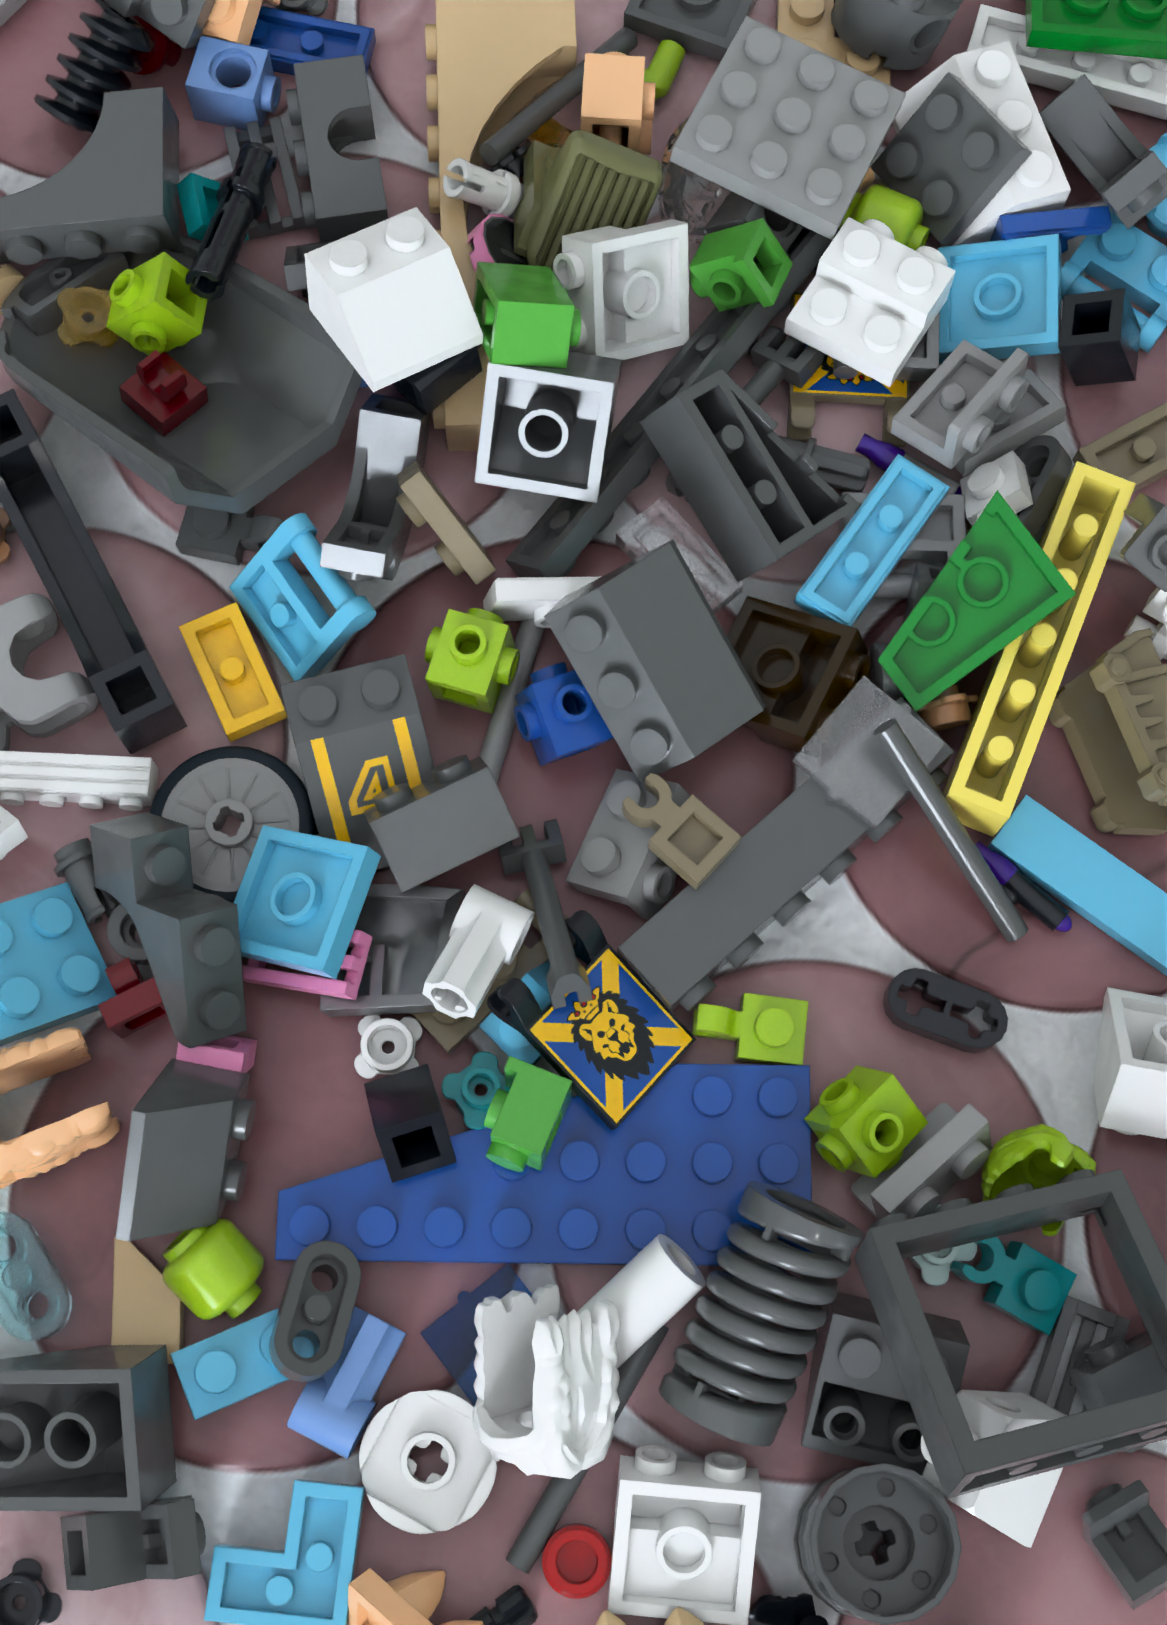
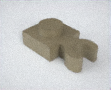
[621,773,741,890]

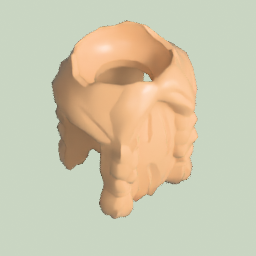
[0,1027,120,1189]

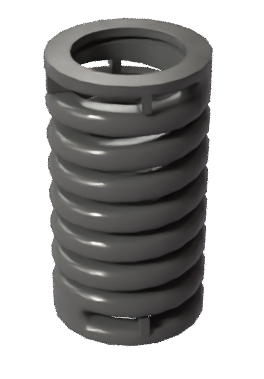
[659,1181,864,1447]

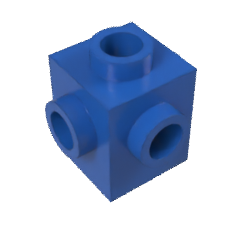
[514,662,614,767]

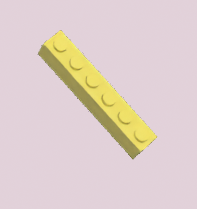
[942,461,1136,837]

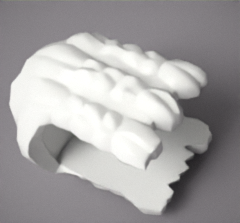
[472,1283,620,1479]

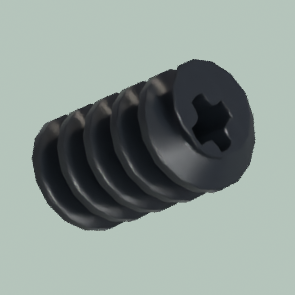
[34,0,155,133]

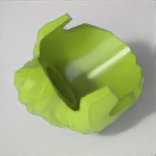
[981,1124,1096,1236]

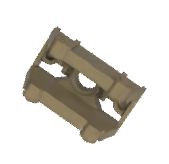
[1048,628,1167,836]

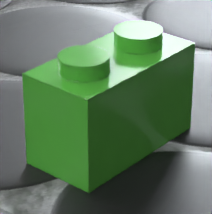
[473,262,581,368]

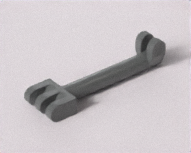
[665,326,825,502]
[497,819,593,1010]

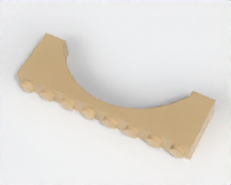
[425,0,577,452]

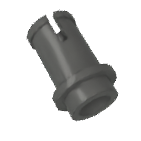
[54,838,120,925]

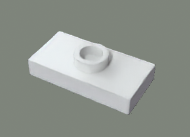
[483,576,602,628]

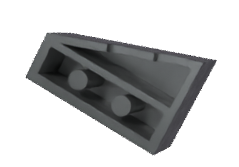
[640,369,861,582]

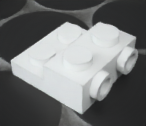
[784,217,956,387]
[553,219,689,361]
[608,1445,761,1625]

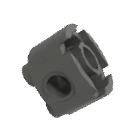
[831,0,963,70]

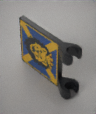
[487,910,697,1130]

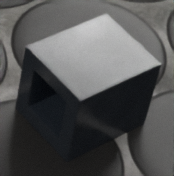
[1058,288,1141,386]
[364,1064,457,1183]

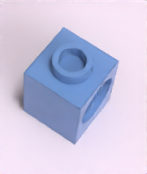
[185,35,281,130]

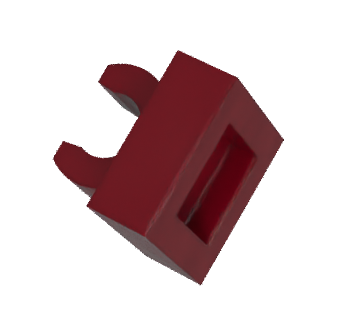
[119,350,208,436]
[97,957,167,1038]

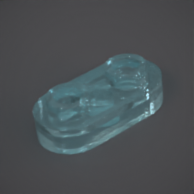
[0,1212,72,1341]

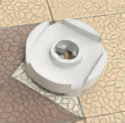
[359,1389,497,1534]

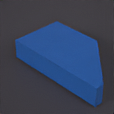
[990,206,1112,254]

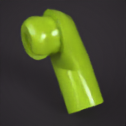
[644,40,685,100]

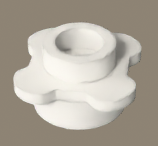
[354,1015,423,1079]

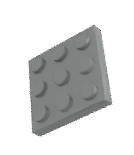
[669,16,906,240]

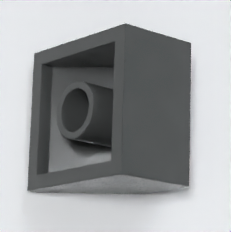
[474,351,622,503]
[115,1059,256,1241]

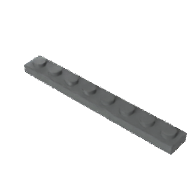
[505,227,839,577]

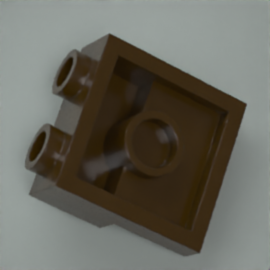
[727,596,872,759]

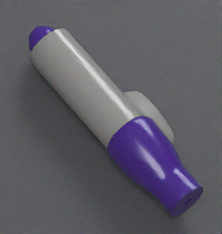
[855,433,962,495]

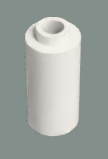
[577,1234,706,1369]

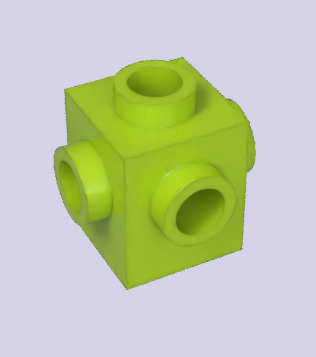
[106,252,208,355]
[425,608,520,714]
[804,1065,928,1178]

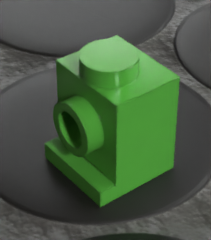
[689,218,793,312]
[484,1056,572,1172]

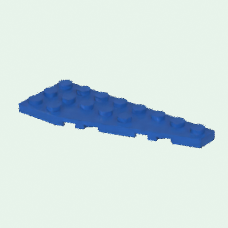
[275,1064,813,1266]

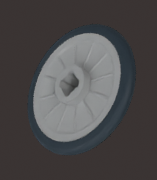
[149,746,315,903]

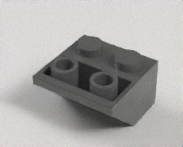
[801,1292,970,1475]

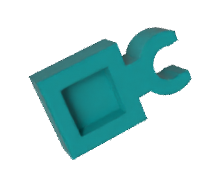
[950,1237,1077,1335]

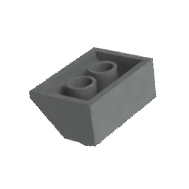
[544,539,766,783]

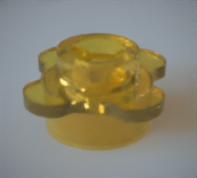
[57,287,119,348]

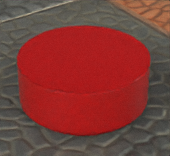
[542,1523,612,1599]

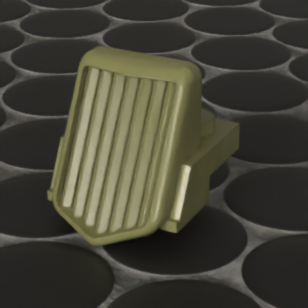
[514,130,663,271]

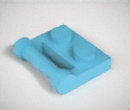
[1061,211,1167,353]
[229,513,377,681]

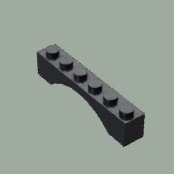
[0,389,187,754]

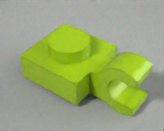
[691,993,808,1065]

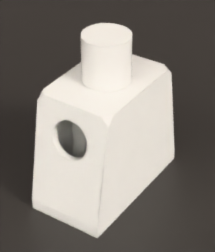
[920,1390,1067,1548]

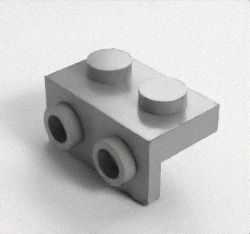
[891,339,1029,470]
[565,769,690,920]
[851,1103,992,1220]

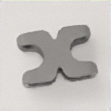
[0,593,99,751]

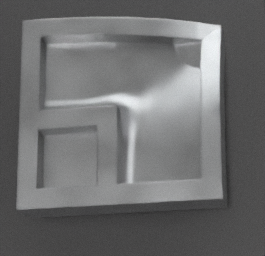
[319,884,467,1017]

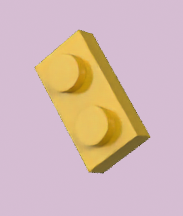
[178,602,288,742]

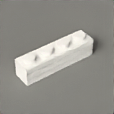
[0,751,159,811]

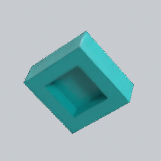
[177,173,249,242]

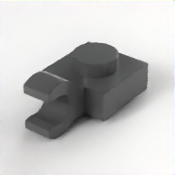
[175,506,285,566]

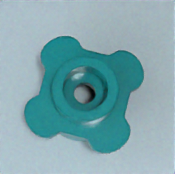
[441,1051,510,1130]

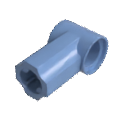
[287,1306,407,1460]

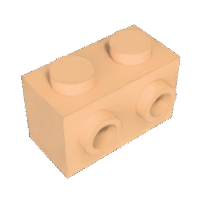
[580,52,656,154]

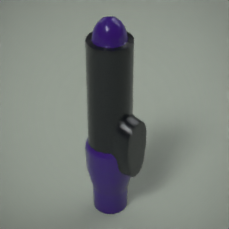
[975,841,1072,932]

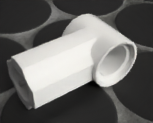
[422,884,535,1019]

